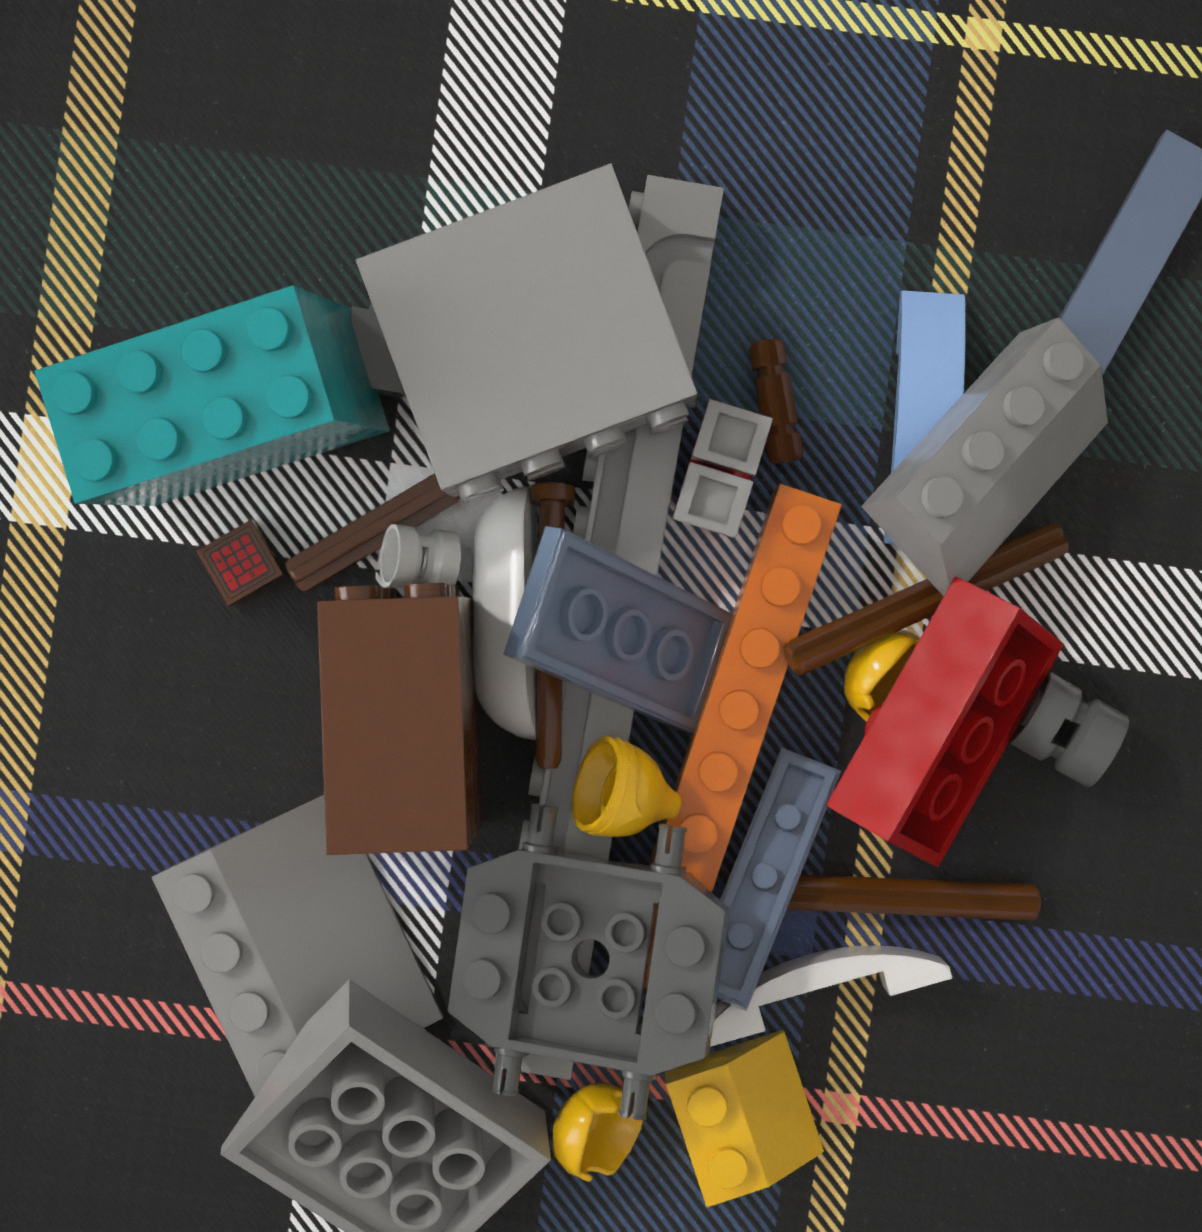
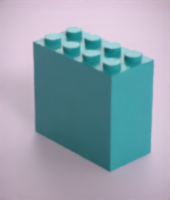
[34,285,390,506]

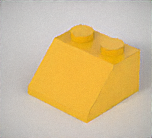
[664,1030,824,1207]

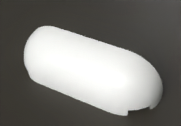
[472,486,538,740]

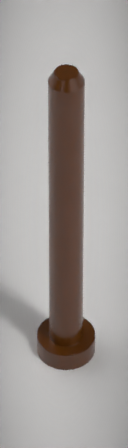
[530,482,575,769]

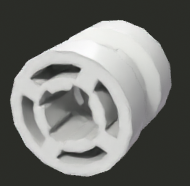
[379,524,461,589]

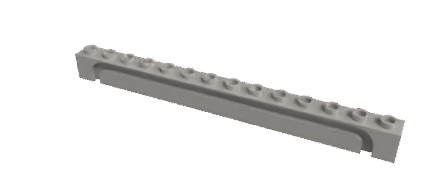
[485,175,724,1080]

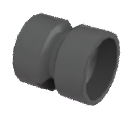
[1009,672,1129,788]

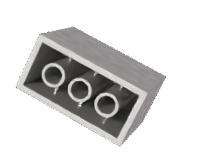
[356,163,697,503]

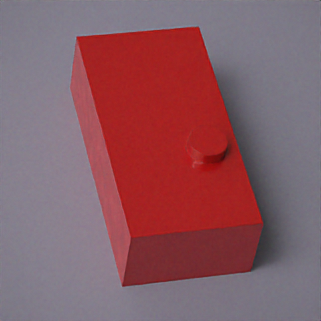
[826,576,1064,867]

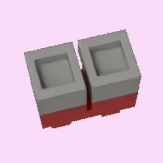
[672,399,773,538]

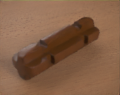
[749,338,803,464]

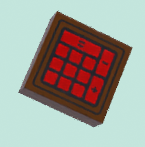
[196,519,286,606]

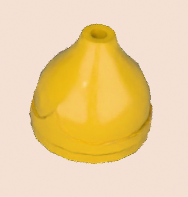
[572,736,682,837]

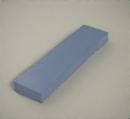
[1059,130,1202,375]
[717,748,841,1011]

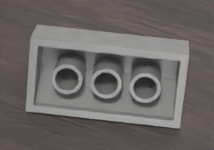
[861,317,1108,596]

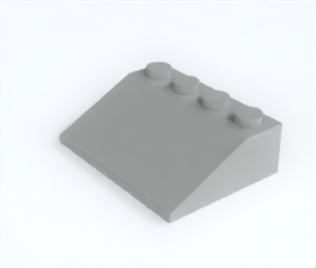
[151,795,444,1097]
[221,979,551,1232]

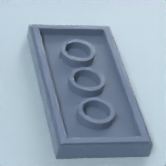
[503,526,733,734]

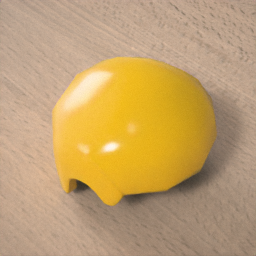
[844,630,920,722]
[552,1083,643,1182]

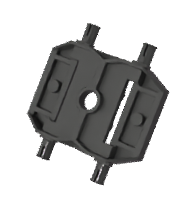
[448,803,730,1120]

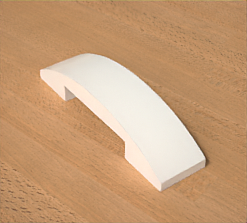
[710,945,952,1047]

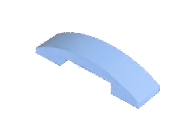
[884,291,965,544]

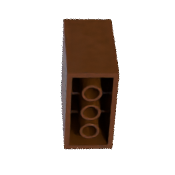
[317,583,482,855]

